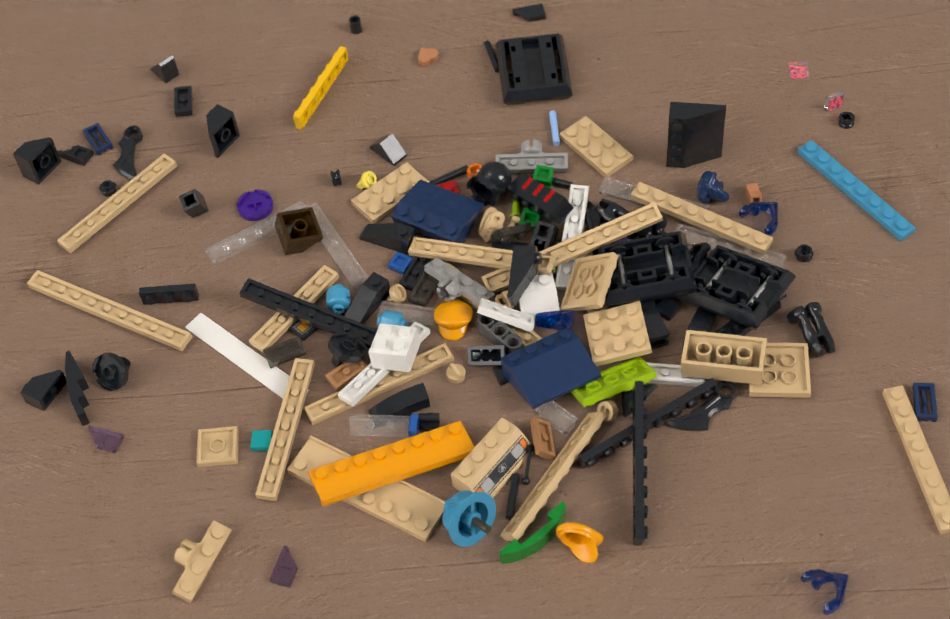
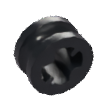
[838,112,855,129]
[330,169,342,186]

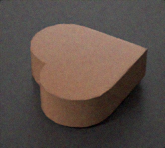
[418,48,439,66]

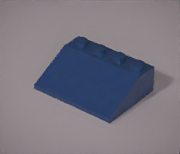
[391,179,484,244]
[501,327,601,409]

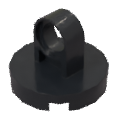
[328,332,367,368]
[92,352,131,391]

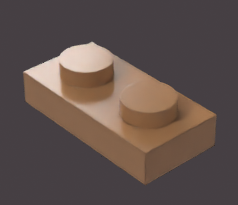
[325,360,367,392]
[530,417,556,460]

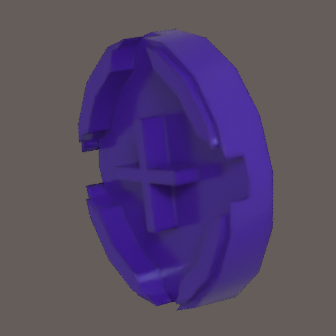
[237,190,273,221]

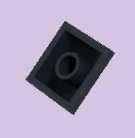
[206,104,240,158]
[13,137,62,185]

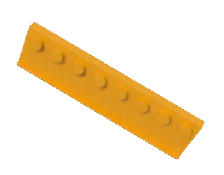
[308,420,475,507]

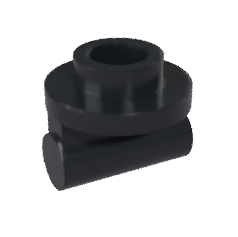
[419,413,440,431]

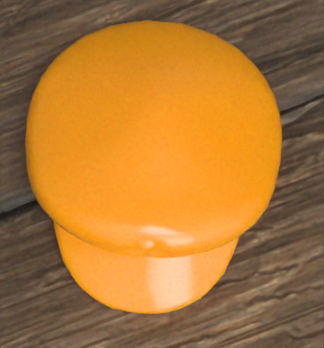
[434,300,473,341]
[556,522,604,563]

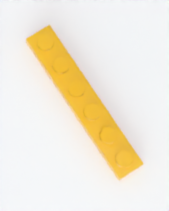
[293,46,349,130]

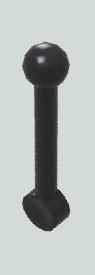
[522,444,535,485]

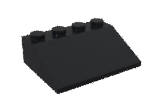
[666,102,726,168]

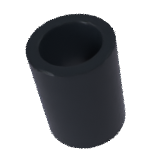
[349,15,362,34]

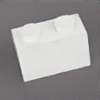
[518,273,560,321]

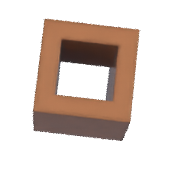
[745,183,762,206]

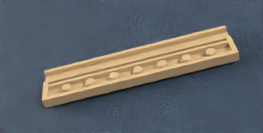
[287,435,445,542]

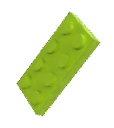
[571,356,657,407]

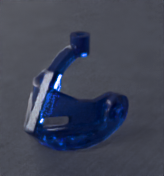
[739,202,778,236]
[534,310,575,331]
[800,569,849,615]

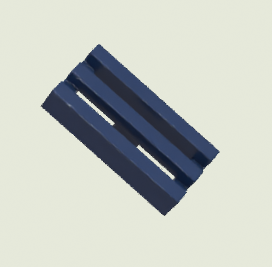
[82,123,114,156]
[912,383,938,422]

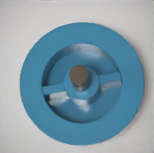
[443,490,496,547]

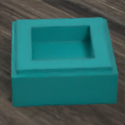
[250,430,273,451]

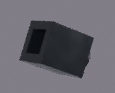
[179,189,209,218]

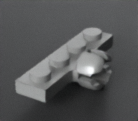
[496,139,568,173]
[424,258,495,305]

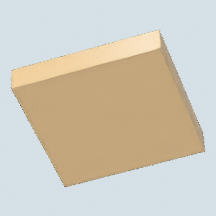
[197,426,239,468]

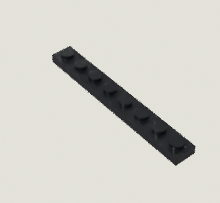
[239,278,377,349]
[577,378,717,469]
[632,381,648,546]

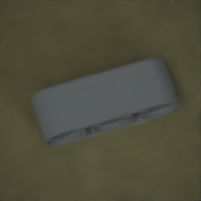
[477,314,522,355]

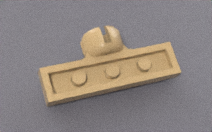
[172,520,232,603]

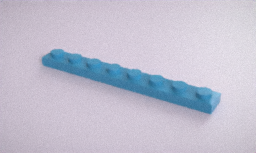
[797,140,916,241]

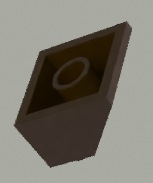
[274,207,323,255]

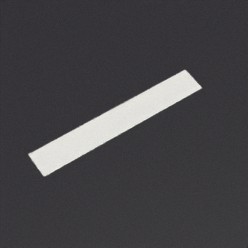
[185,313,309,398]

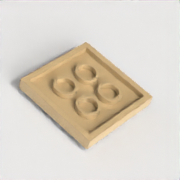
[560,252,619,313]
[583,301,652,366]
[749,343,811,398]

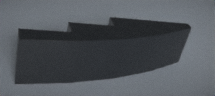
[65,351,90,426]

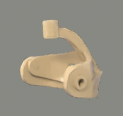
[478,207,520,243]

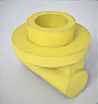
[357,171,377,190]

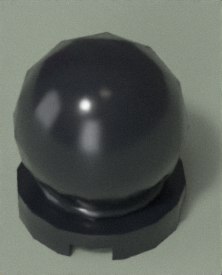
[467,161,512,207]

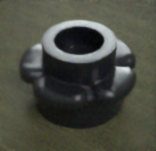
[99,180,117,197]
[794,244,813,262]

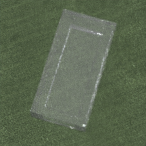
[535,400,579,435]

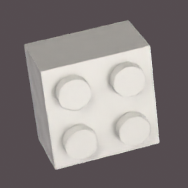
[368,324,421,372]

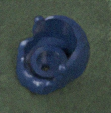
[697,171,729,203]

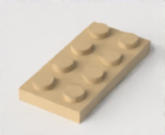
[559,116,633,178]
[351,162,429,224]

